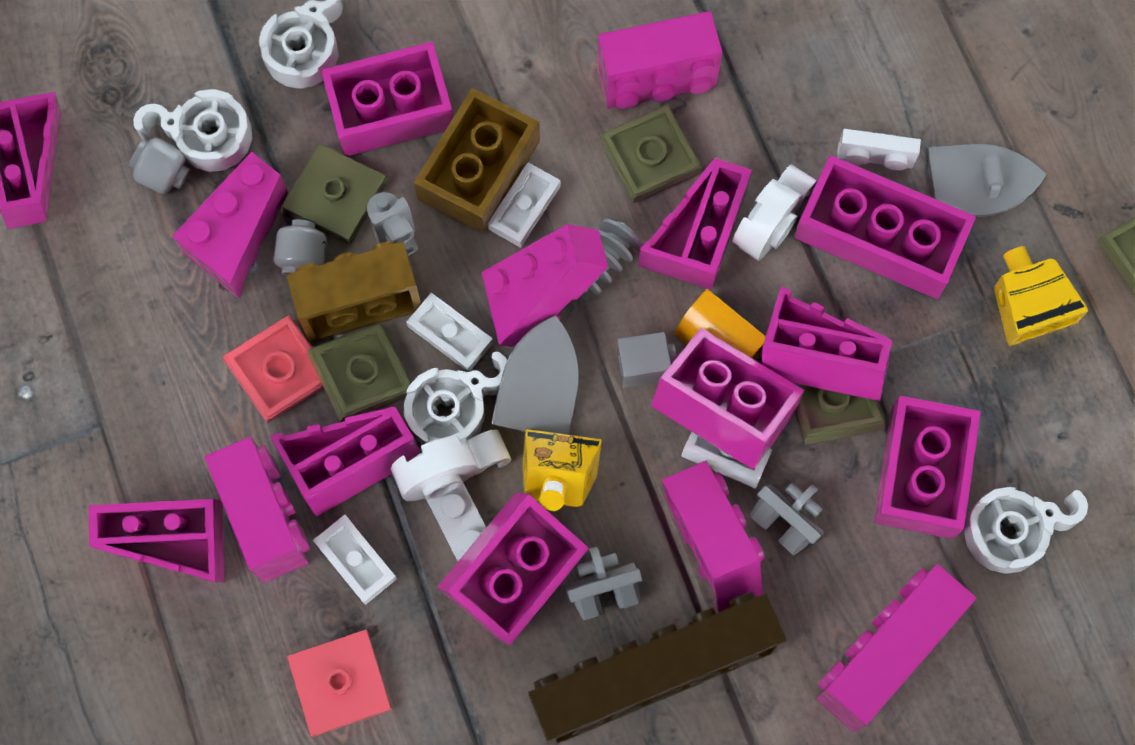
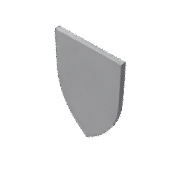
[927,144,1047,217]
[491,315,579,435]

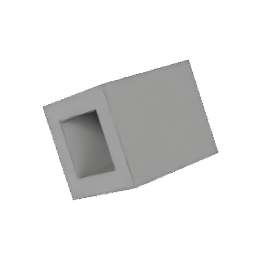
[617,332,677,388]

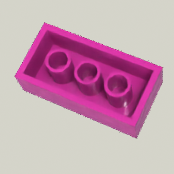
[794,155,976,300]
[815,563,977,733]

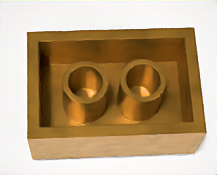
[414,88,541,234]
[286,241,421,343]

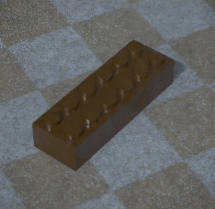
[528,592,787,745]

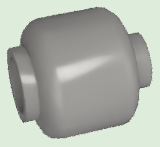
[129,137,190,195]
[273,219,327,276]

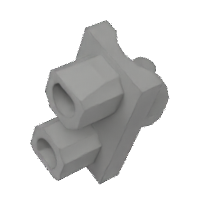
[367,192,418,256]
[749,482,825,555]
[564,546,642,620]

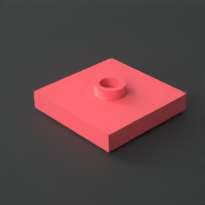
[222,315,324,424]
[287,629,392,737]

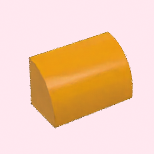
[674,289,766,360]

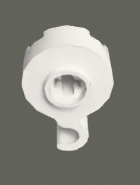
[259,0,343,89]
[134,89,253,172]
[732,164,817,261]
[404,352,507,445]
[391,430,512,501]
[964,487,1088,574]

